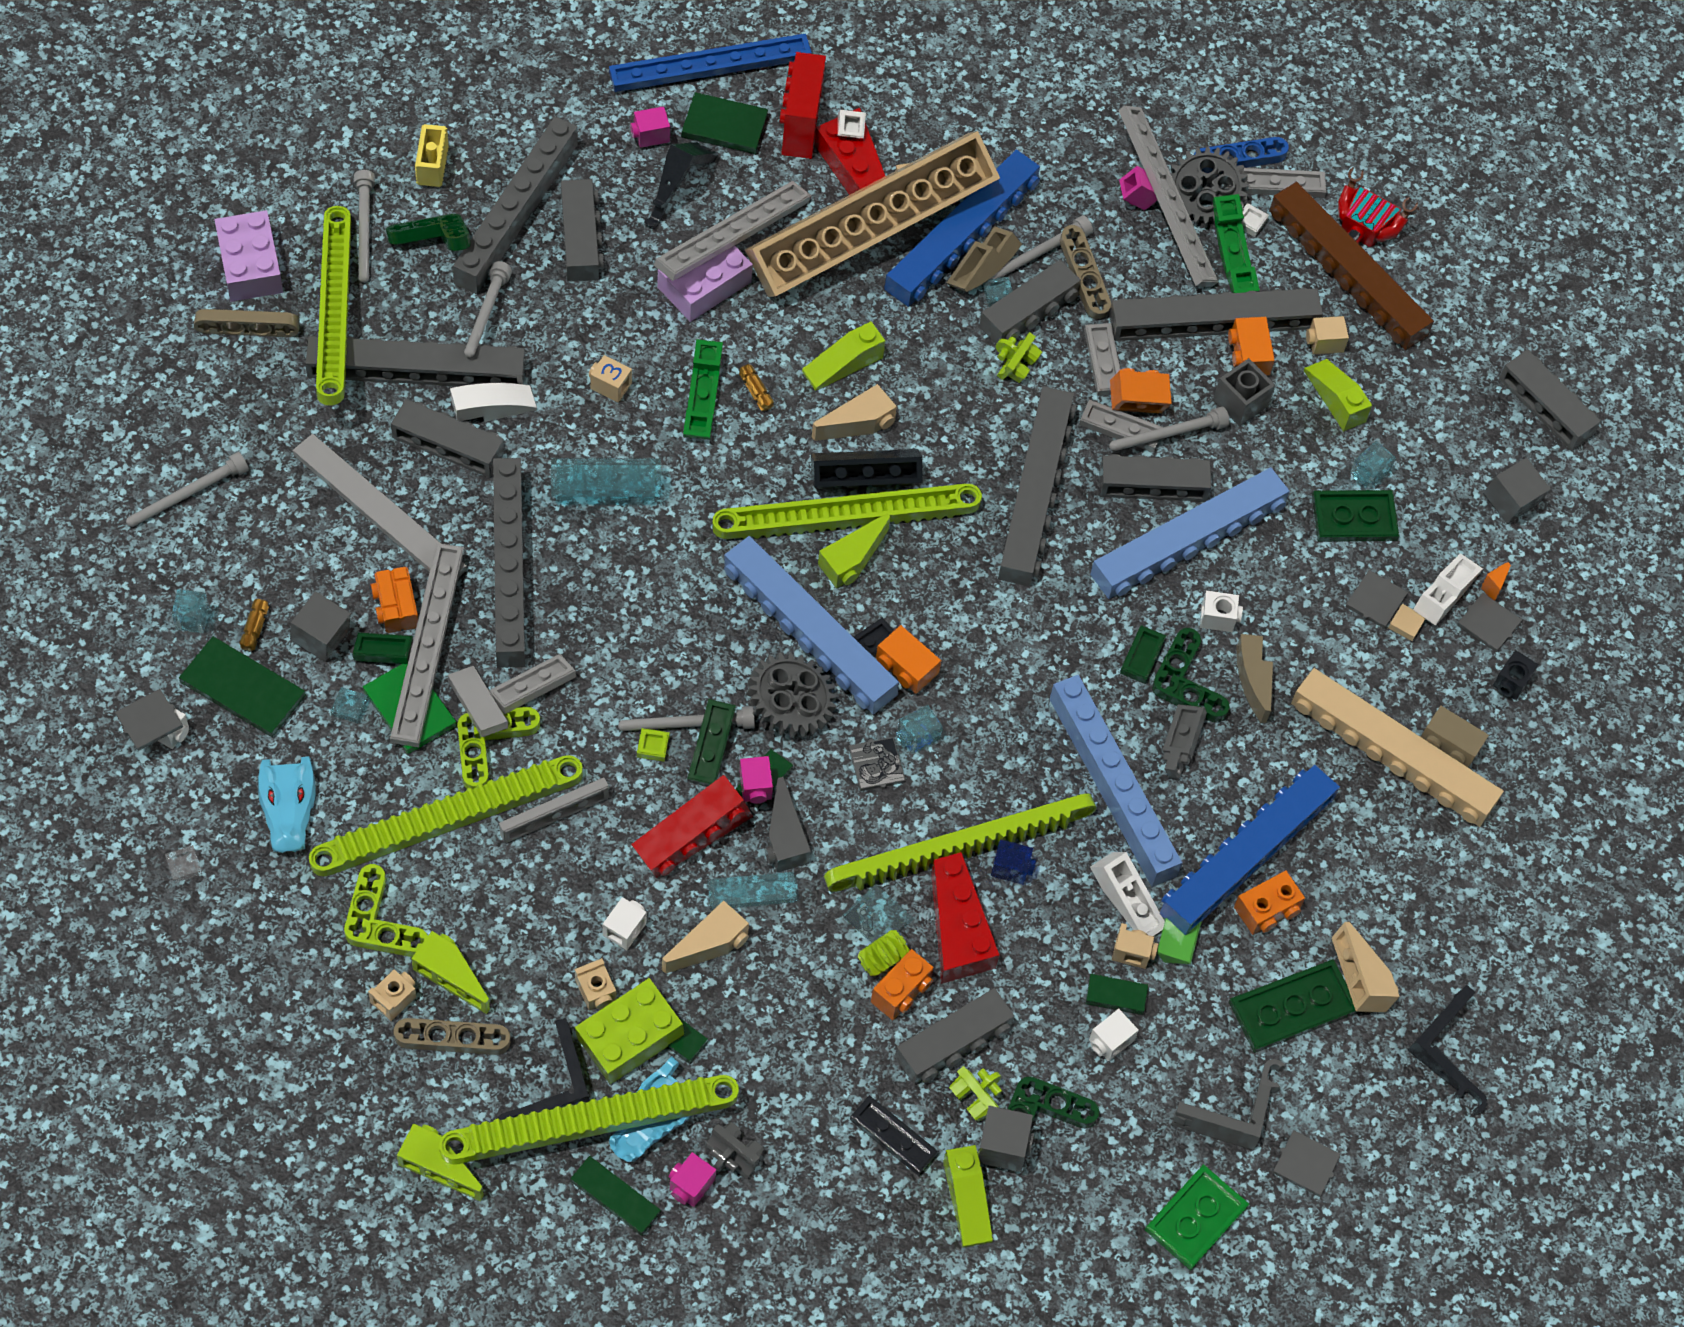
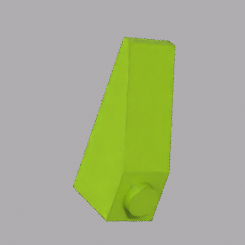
[802,321,885,391]
[1303,359,1372,432]
[818,513,890,589]
[411,931,490,1014]
[397,1123,483,1202]
[943,1145,993,1248]

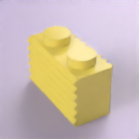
[415,124,449,187]

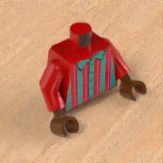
[1338,167,1419,247]

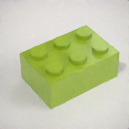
[575,978,684,1085]

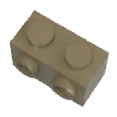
[1421,705,1489,767]

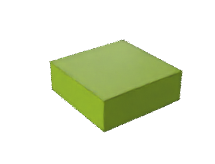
[637,728,670,762]

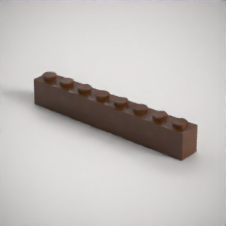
[1269,181,1434,351]

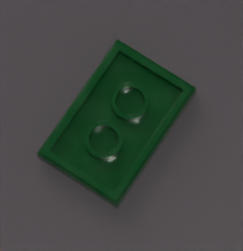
[681,92,768,154]
[1312,490,1399,542]

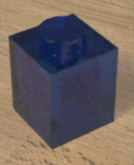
[991,839,1036,885]

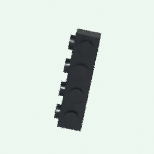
[811,449,923,490]

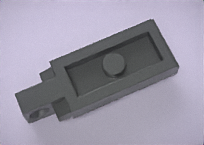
[1162,704,1207,779]

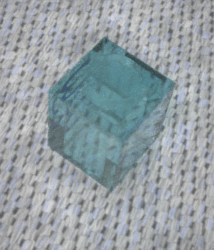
[1350,441,1396,490]
[172,589,209,633]
[896,705,943,754]

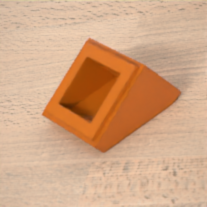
[1481,562,1511,601]

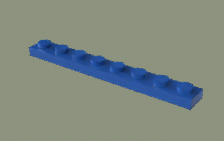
[609,33,812,92]

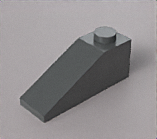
[764,777,811,873]

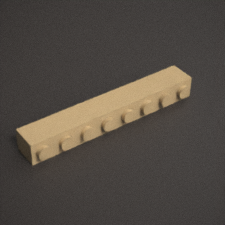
[1291,668,1504,827]

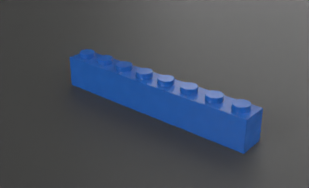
[884,149,1040,307]
[1159,765,1340,935]

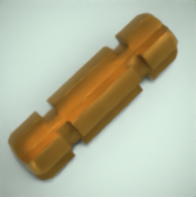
[739,364,774,411]
[240,598,269,651]

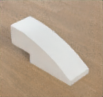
[450,383,537,422]
[1413,553,1483,625]

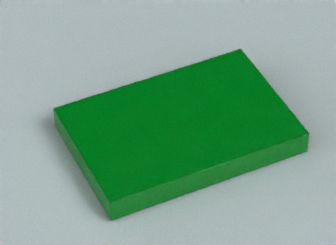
[362,664,457,754]
[1145,1164,1249,1271]

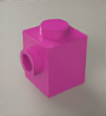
[630,106,670,148]
[1119,166,1158,210]
[739,756,773,804]
[669,1152,716,1207]

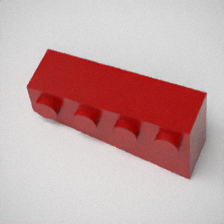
[779,52,826,159]
[814,108,885,195]
[631,775,753,878]
[931,852,999,984]

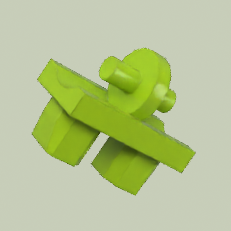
[996,332,1042,383]
[949,1066,1002,1122]

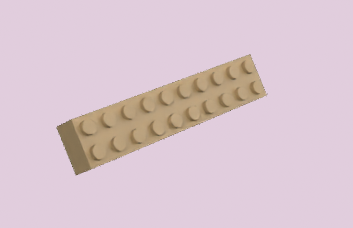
[745,131,1000,297]

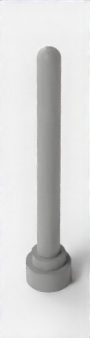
[354,170,375,283]
[986,215,1093,283]
[464,261,512,358]
[1109,406,1229,451]
[126,451,249,527]
[618,706,754,731]

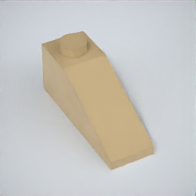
[812,384,897,441]
[662,901,749,974]
[1332,922,1400,1012]

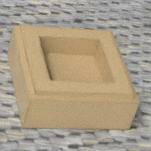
[1388,604,1426,641]

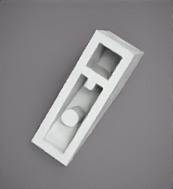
[1090,852,1165,936]

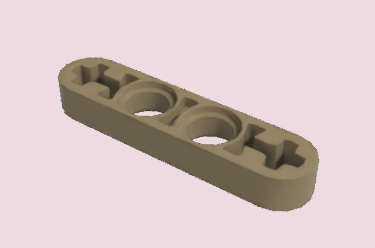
[1060,225,1111,320]
[194,309,300,337]
[394,1018,511,1055]

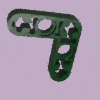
[386,214,471,251]
[1152,628,1230,723]
[1008,1076,1099,1129]

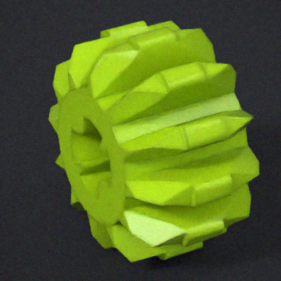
[858,930,909,976]

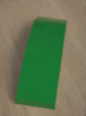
[1213,194,1260,293]
[683,339,723,440]

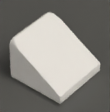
[838,110,866,139]

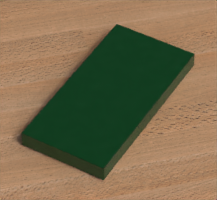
[179,636,306,737]
[1229,959,1359,1053]

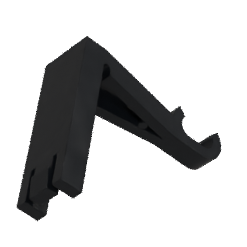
[644,142,718,228]
[1407,985,1487,1115]
[497,1018,590,1120]

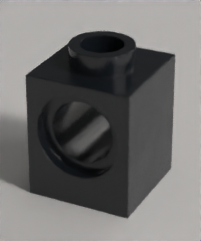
[1493,650,1539,700]

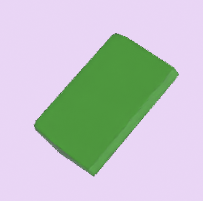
[1157,918,1202,964]

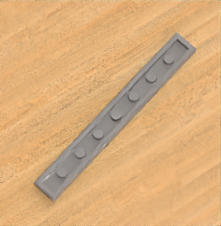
[1118,105,1218,287]
[654,181,811,281]
[293,434,467,578]
[390,543,464,747]

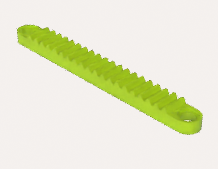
[316,206,351,406]
[712,484,982,539]
[309,755,583,877]
[824,793,1097,892]
[439,1075,739,1164]

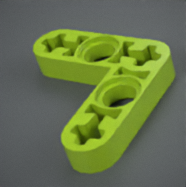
[458,707,540,789]
[344,864,428,957]

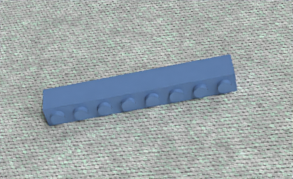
[1090,467,1290,599]
[724,536,899,714]
[1049,675,1182,887]

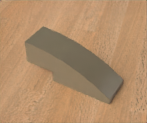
[947,226,1022,292]
[1236,634,1273,724]

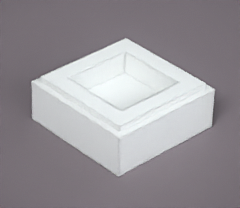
[1242,203,1269,237]

